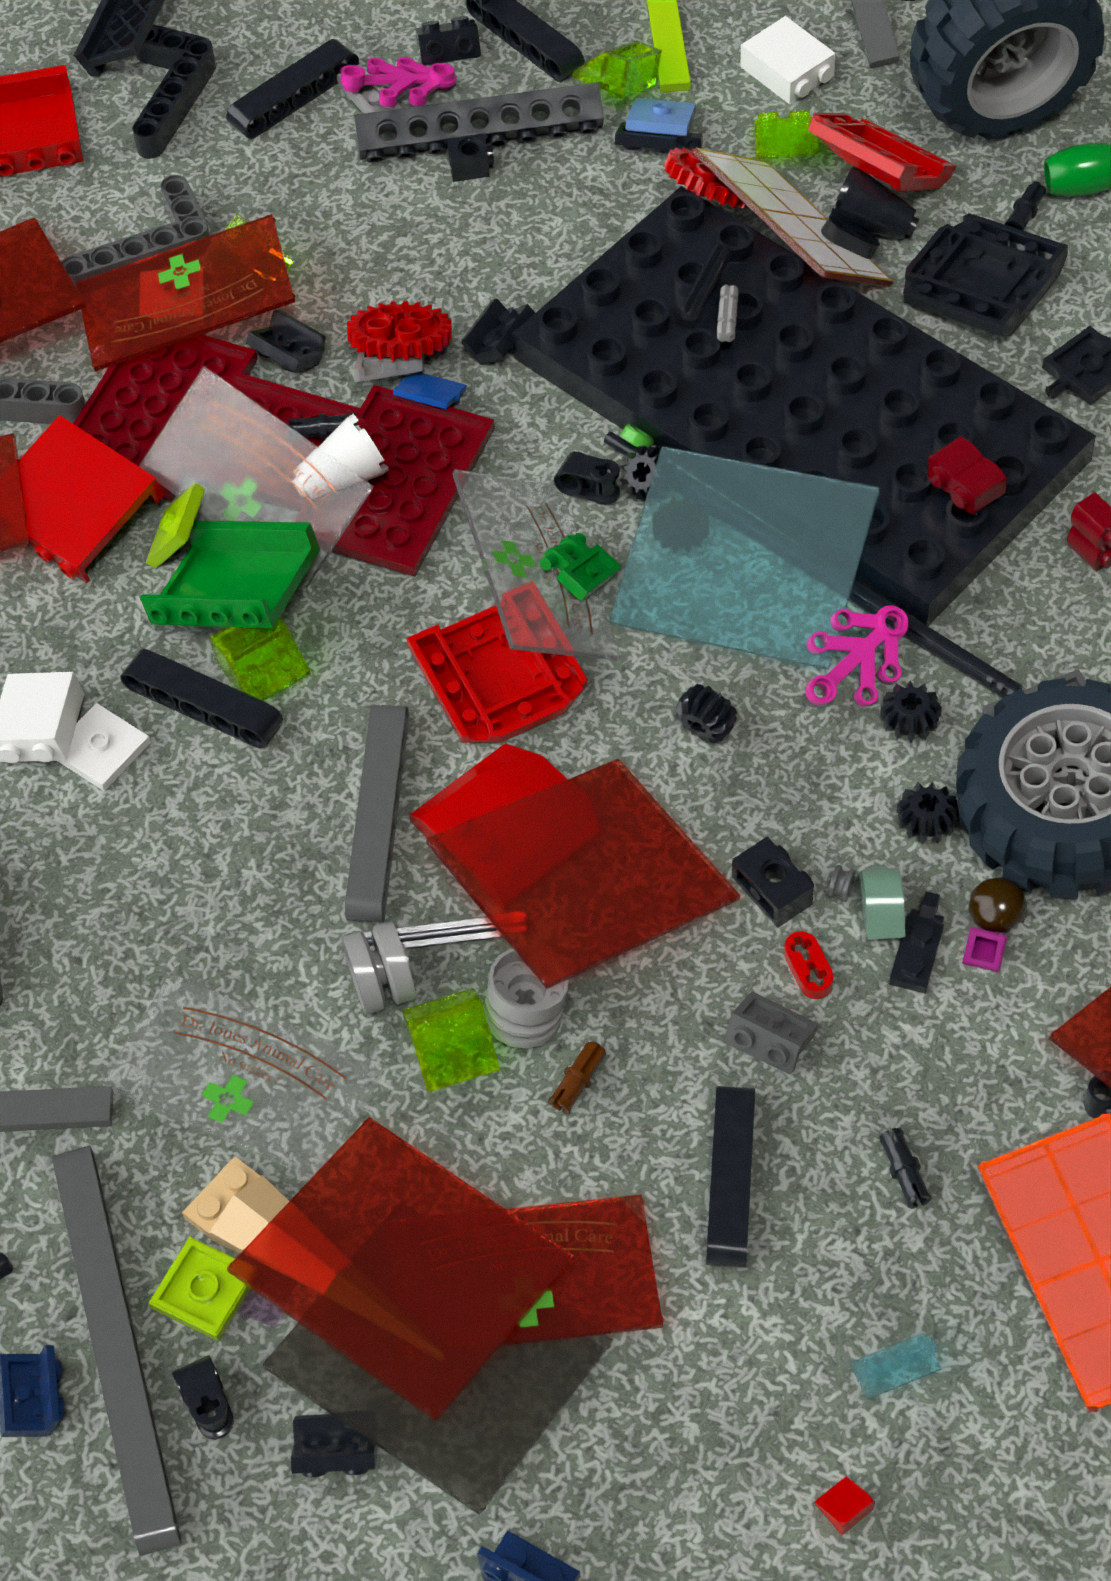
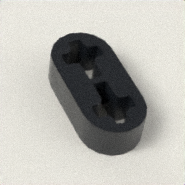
[821,216,880,259]

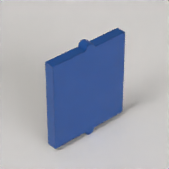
[393,372,467,409]

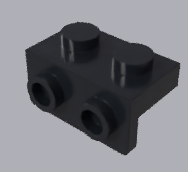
[415,16,481,65]
[246,309,326,373]
[291,1412,378,1478]

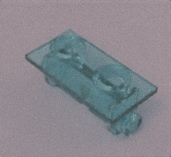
[850,1333,942,1400]

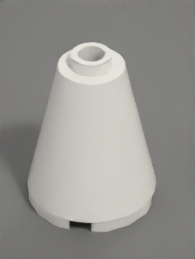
[293,414,389,500]

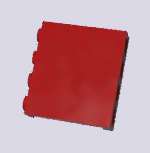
[0,65,83,177]
[0,415,165,583]

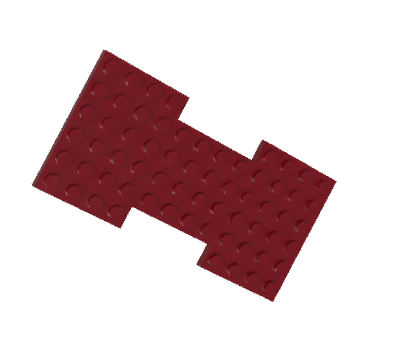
[73,317,495,577]

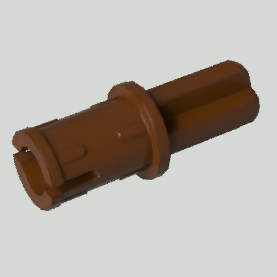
[548,1041,606,1114]

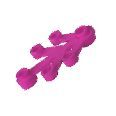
[340,57,457,107]
[805,605,908,707]

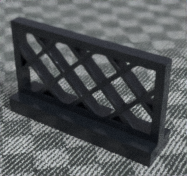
[73,0,165,77]

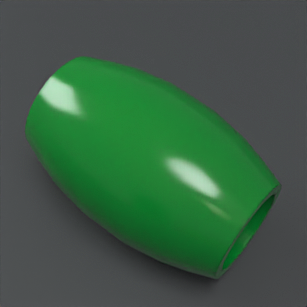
[1044,143,1111,197]

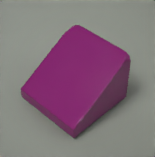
[962,927,1008,972]

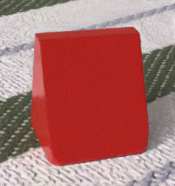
[814,1476,875,1535]

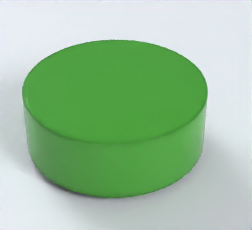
[620,424,654,448]

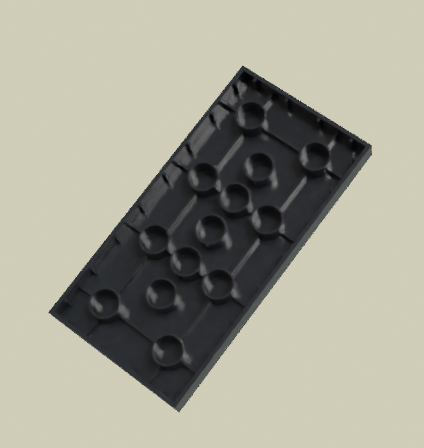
[512,186,1096,626]

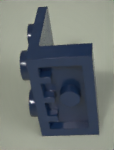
[477,1530,580,1581]

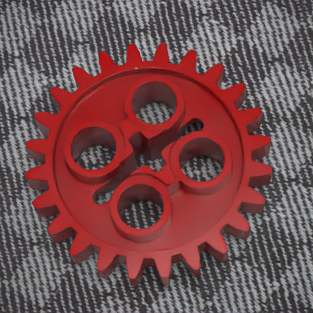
[663,147,756,209]
[347,301,452,361]

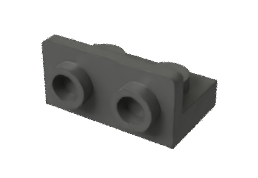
[725,991,819,1074]

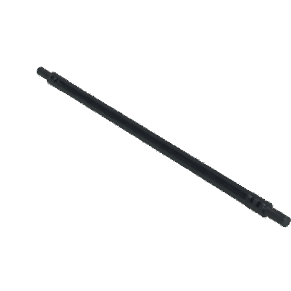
[604,431,1023,698]

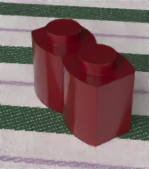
[927,437,1007,514]
[1067,492,1111,572]

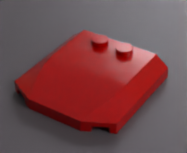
[808,112,956,193]
[406,583,588,743]
[409,743,600,913]

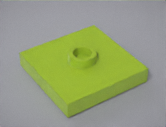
[145,483,205,568]
[148,1236,259,1342]

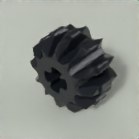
[619,445,678,502]
[880,680,942,743]
[675,684,737,743]
[896,781,959,844]

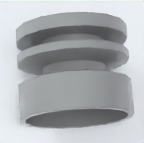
[483,946,569,1049]

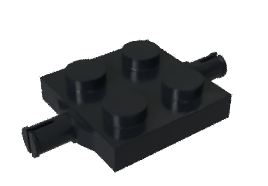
[1042,326,1111,405]

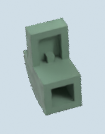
[858,866,905,940]

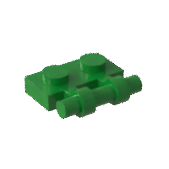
[539,533,622,602]

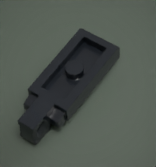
[615,122,703,153]
[889,891,944,994]

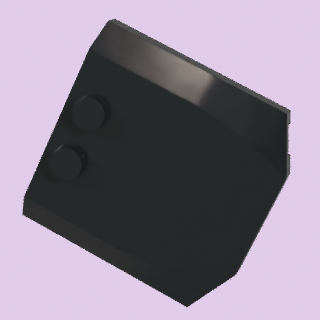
[903,213,1068,337]

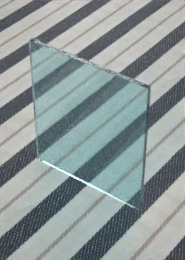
[609,447,879,670]

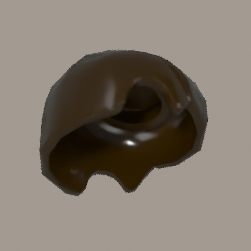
[968,878,1027,933]

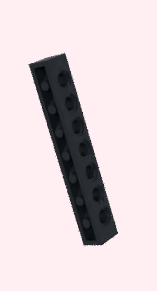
[354,82,604,162]

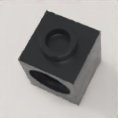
[447,133,494,182]

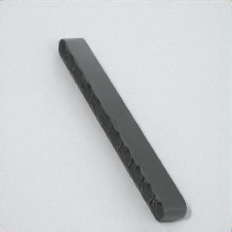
[52,1145,182,1556]

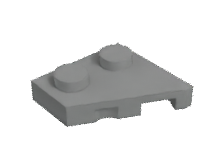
[354,352,425,382]

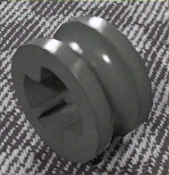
[828,865,856,902]

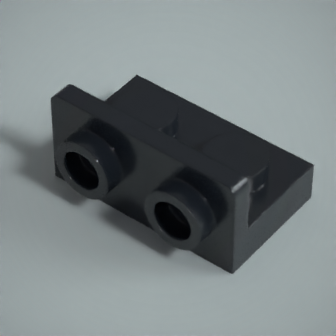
[461,298,535,365]

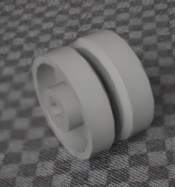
[341,920,417,1015]

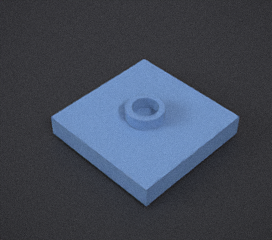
[626,98,696,136]

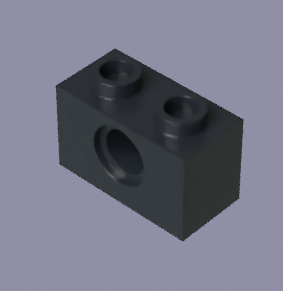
[732,836,814,928]

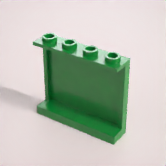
[140,521,320,629]

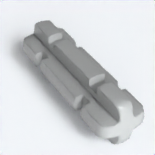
[717,285,738,342]

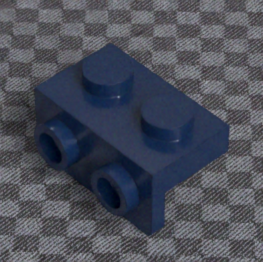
[0,1345,64,1437]

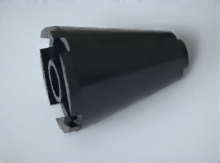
[829,166,919,240]

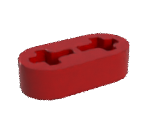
[784,931,834,999]

